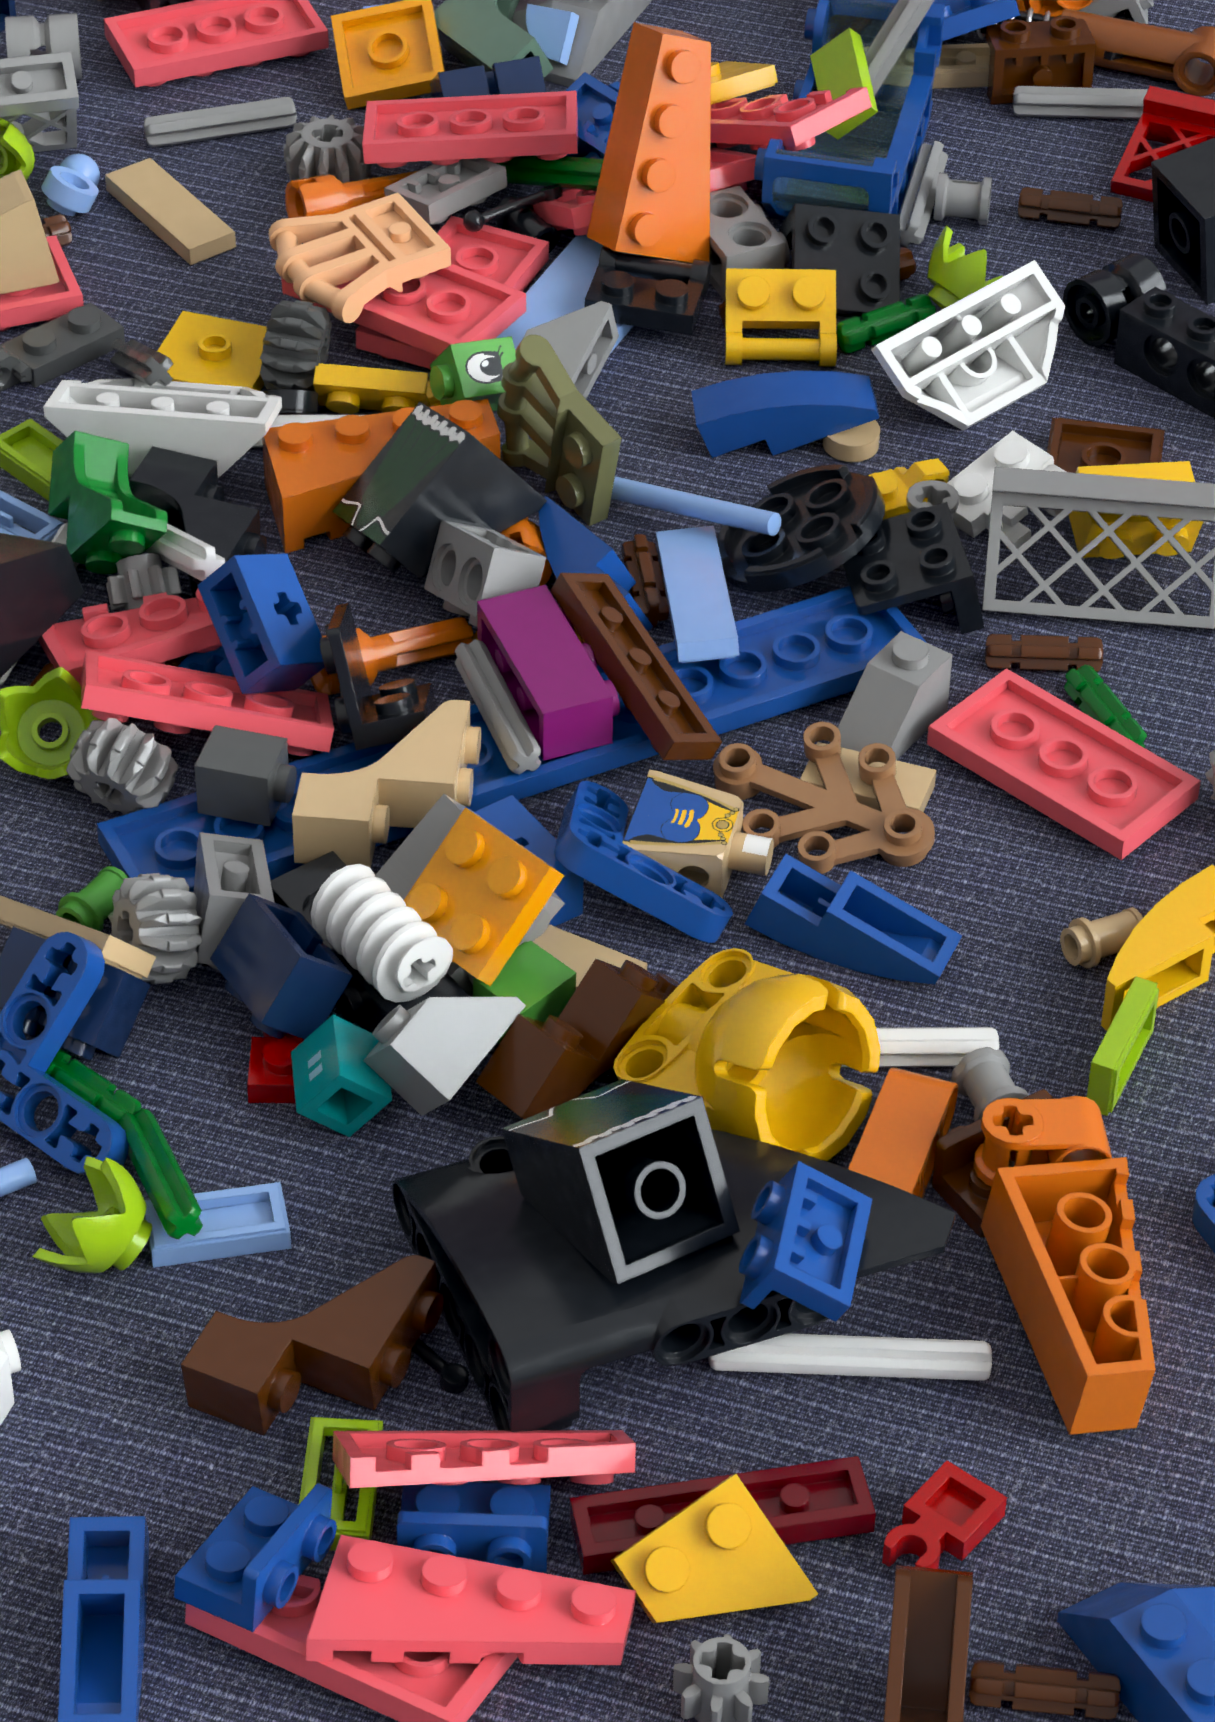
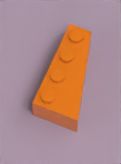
[587,22,711,263]
[262,399,500,553]
[981,1157,1156,1435]

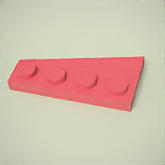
[38,589,222,686]
[305,1535,636,1665]

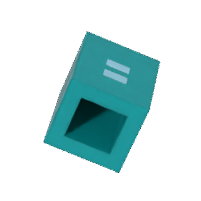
[291,1014,392,1137]

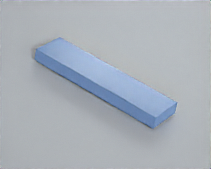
[656,525,739,663]

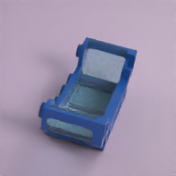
[754,0,945,220]

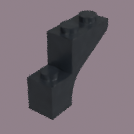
[129,446,267,598]

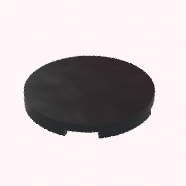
[717,464,885,592]

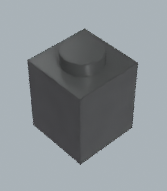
[194,725,297,826]

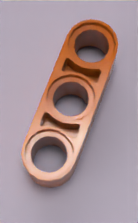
[848,1067,958,1198]

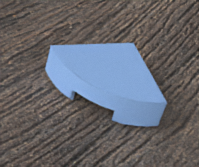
[526,4,579,66]

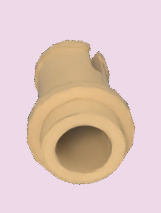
[1060,907,1143,969]

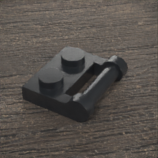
[584,246,711,335]

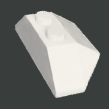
[871,260,1065,431]
[43,378,282,478]

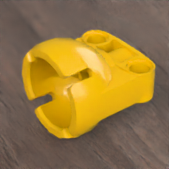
[613,948,881,1161]

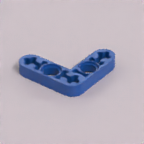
[554,781,733,943]
[0,932,129,1176]

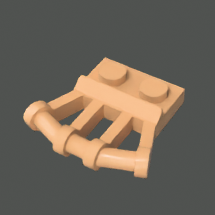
[269,192,451,324]

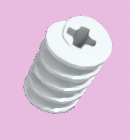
[311,864,453,1003]

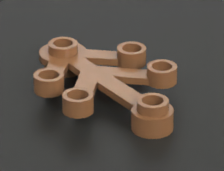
[713,722,935,874]

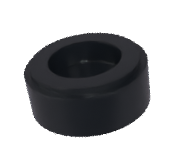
[263,389,318,415]

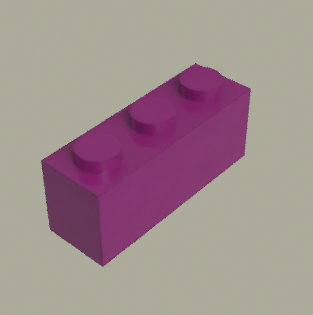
[477,585,620,761]

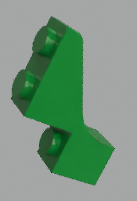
[48,431,168,574]

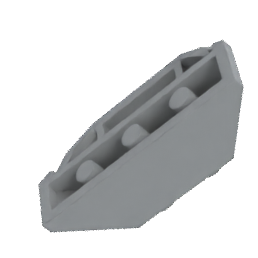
[513,0,652,87]

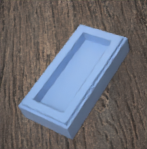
[145,1182,291,1268]

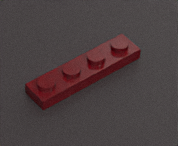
[569,1456,876,1575]

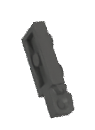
[0,302,125,392]

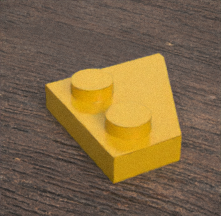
[610,1474,818,1623]

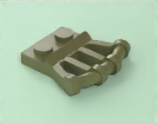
[497,334,622,526]

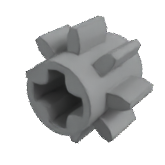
[106,553,182,611]
[673,1634,770,1722]

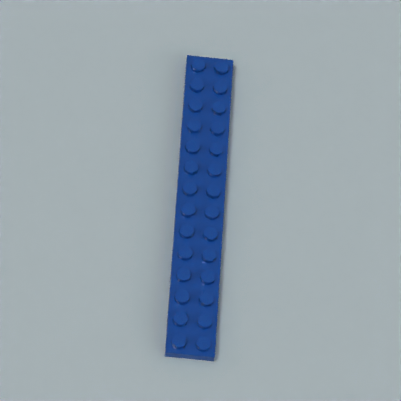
[97,586,927,892]

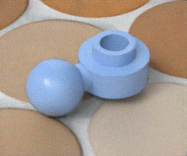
[41,154,100,216]

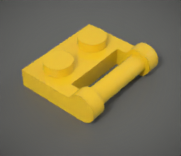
[725,268,837,367]

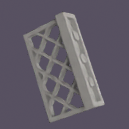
[0,51,79,152]
[982,467,1215,630]

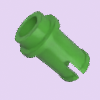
[56,866,128,931]

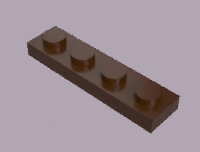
[550,573,722,760]

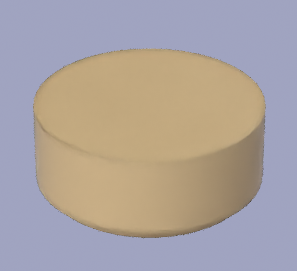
[823,420,880,462]

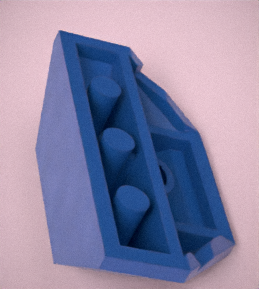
[1057,1582,1215,1722]

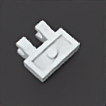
[947,431,1066,549]

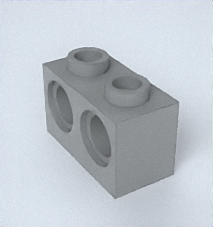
[709,185,790,300]
[424,520,546,627]

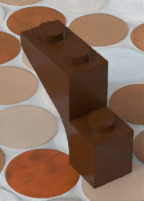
[476,959,680,1119]
[181,1255,444,1436]
[883,1565,973,1722]

